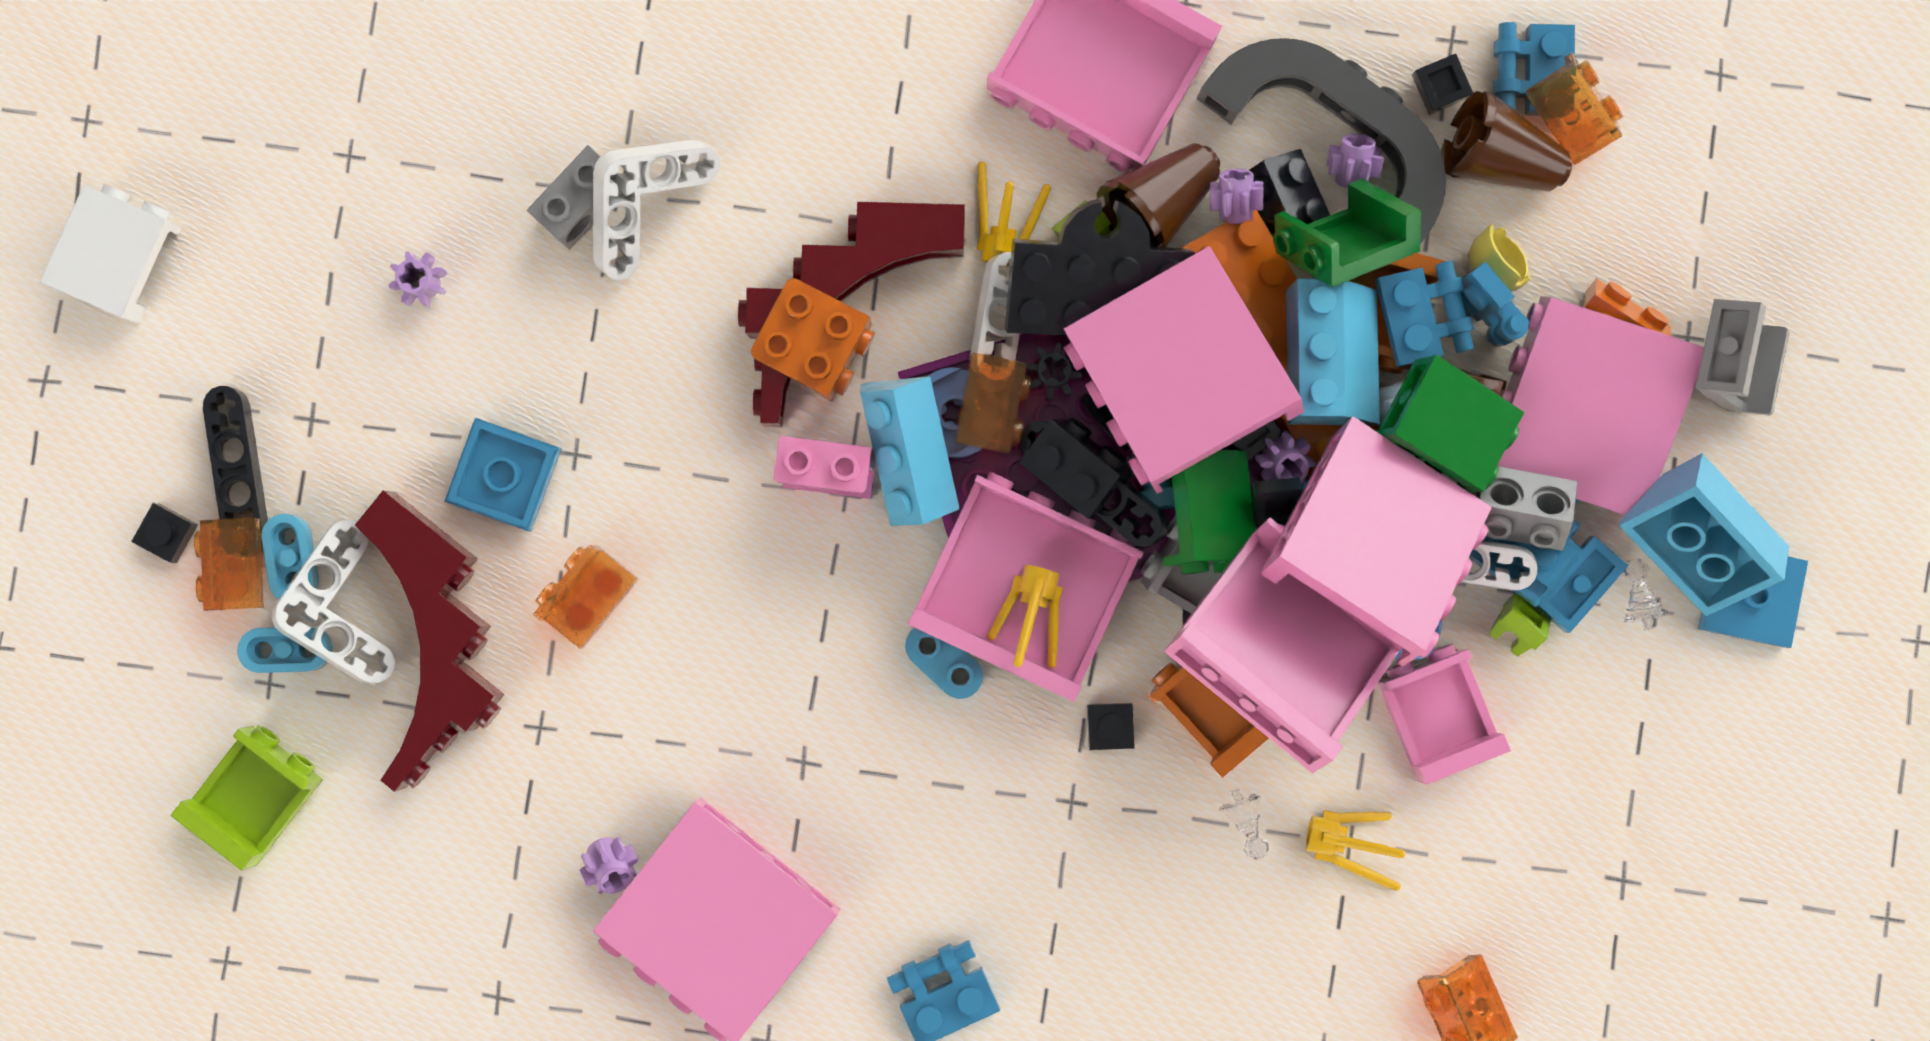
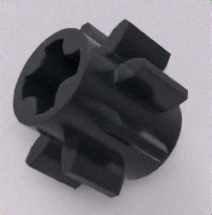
[1026,343,1082,401]

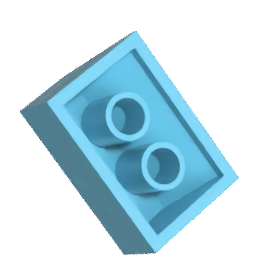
[1286,278,1380,426]
[860,376,959,526]
[1619,453,1789,616]

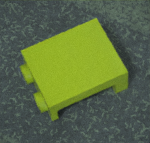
[170,725,323,871]

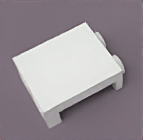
[40,184,181,324]

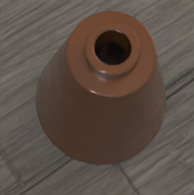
[1441,90,1572,192]
[1096,143,1220,247]

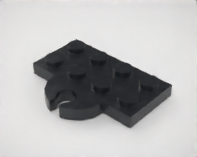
[1005,199,1195,336]

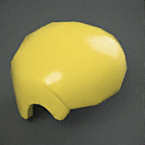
[1467,224,1531,292]

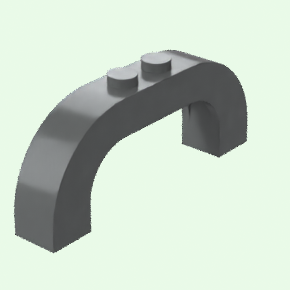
[1197,38,1446,244]

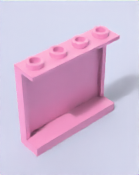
[987,0,1222,173]
[1063,246,1304,494]
[1497,296,1704,515]
[1260,416,1492,667]
[908,472,1144,702]
[1164,517,1403,774]
[593,798,841,1041]

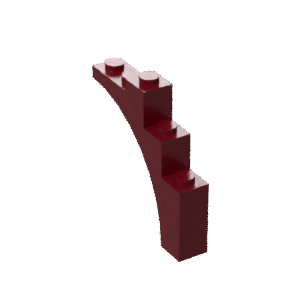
[738,202,965,427]
[355,490,504,792]

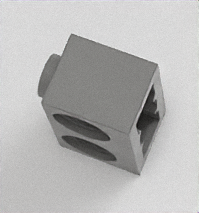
[526,145,623,250]
[1476,466,1577,551]

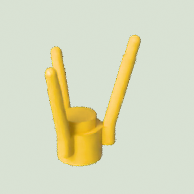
[976,161,1051,267]
[987,565,1063,668]
[1305,810,1405,891]

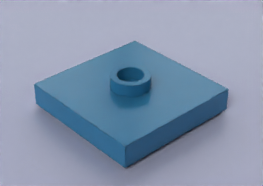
[444,418,562,532]
[1698,556,1808,648]

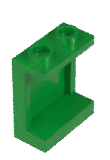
[1273,179,1421,287]
[1377,354,1525,493]
[1163,450,1255,575]

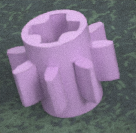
[1327,134,1384,188]
[1210,169,1263,224]
[389,251,448,307]
[1255,431,1316,484]
[580,837,638,894]

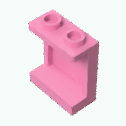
[774,436,876,499]
[1377,644,1511,785]

